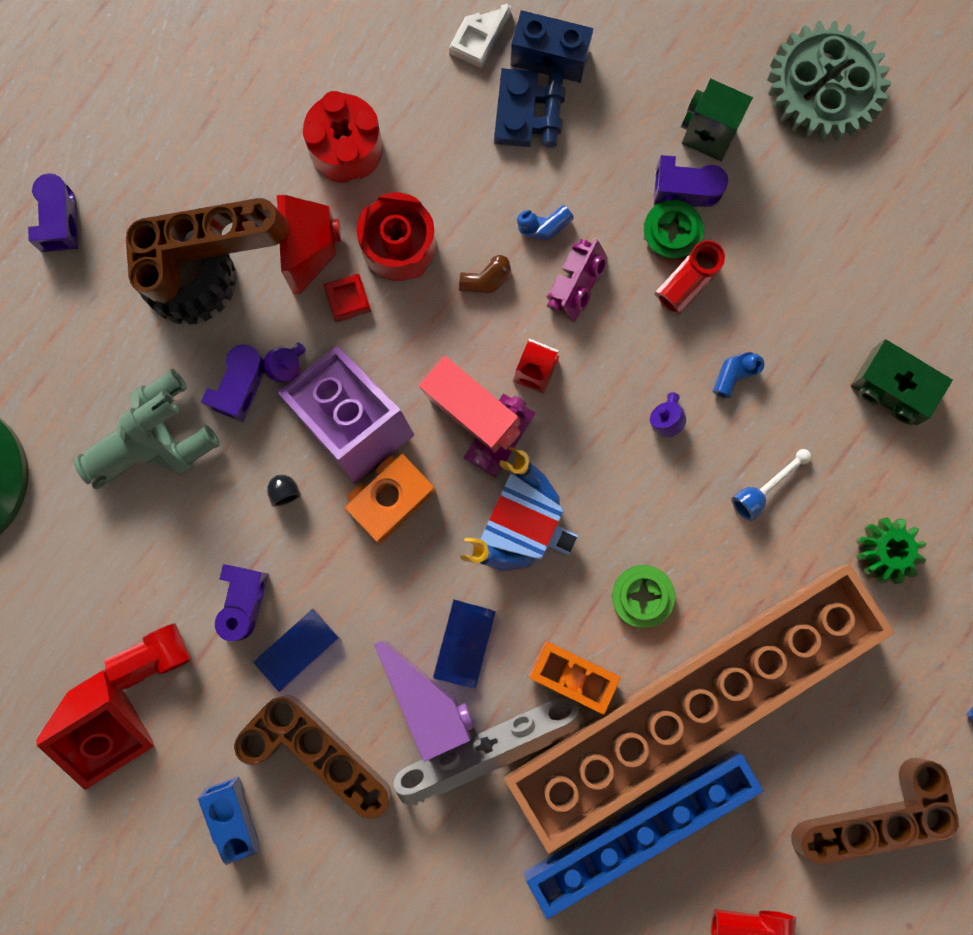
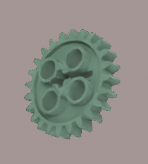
[767,21,891,141]

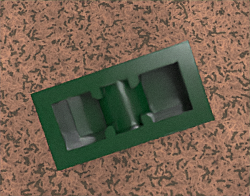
[681,78,753,162]
[850,339,953,426]

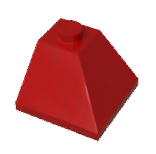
[277,195,341,294]
[36,670,154,790]

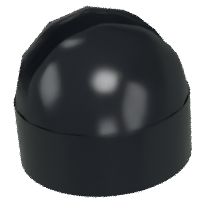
[267,474,301,507]

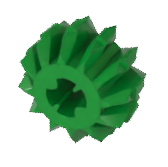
[856,517,927,584]

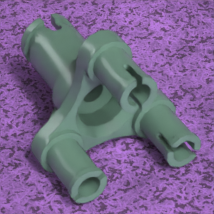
[74,369,220,489]

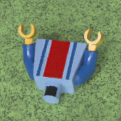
[460,447,578,571]

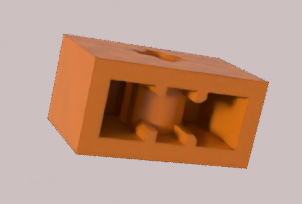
[528,641,621,715]

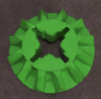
[611,565,675,628]

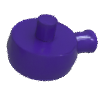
[263,342,306,383]
[650,392,687,437]

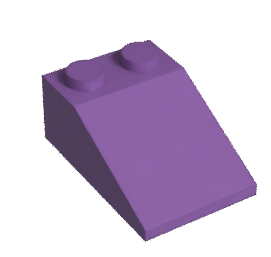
[277,346,415,484]
[374,641,475,762]

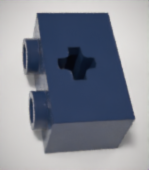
[510,10,594,83]

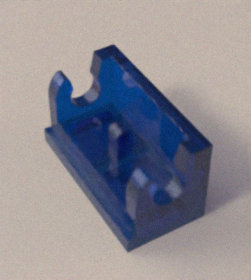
[433,599,496,689]

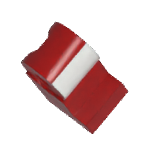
[513,338,560,394]

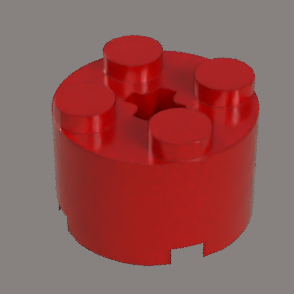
[303,91,383,183]
[356,192,436,281]

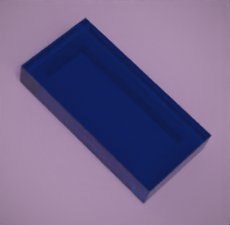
[253,608,340,692]

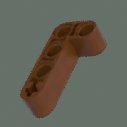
[126,198,289,303]
[234,695,392,819]
[791,758,959,864]

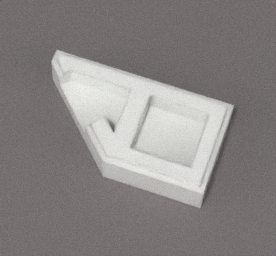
[449,4,512,69]

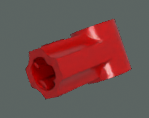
[654,240,726,316]
[104,623,192,691]
[711,909,796,935]

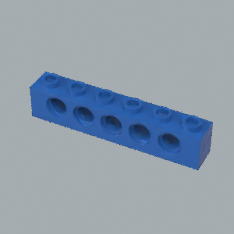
[524,750,764,919]

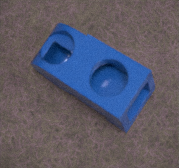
[198,776,259,865]

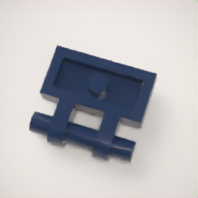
[494,68,566,148]

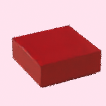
[323,273,372,323]

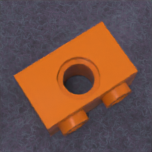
[344,453,436,545]

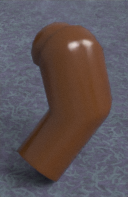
[459,255,511,293]

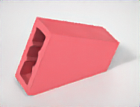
[418,355,521,453]

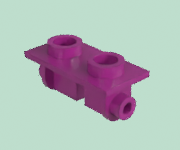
[547,239,608,322]
[463,393,536,478]

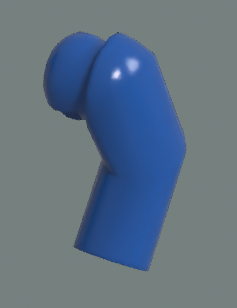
[517,205,574,240]
[712,352,765,398]

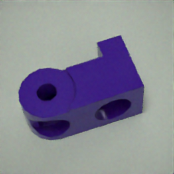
[654,155,729,207]
[28,173,78,252]
[201,344,264,423]
[214,564,268,641]

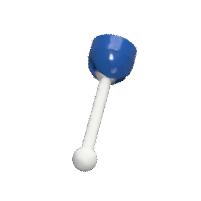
[731,449,811,522]

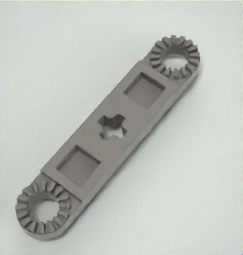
[393,697,584,806]

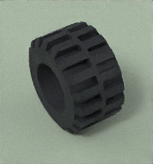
[136,230,236,325]

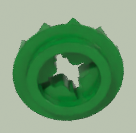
[643,200,704,260]

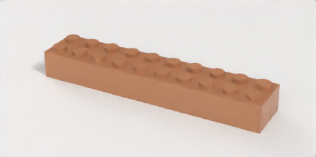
[504,563,895,854]

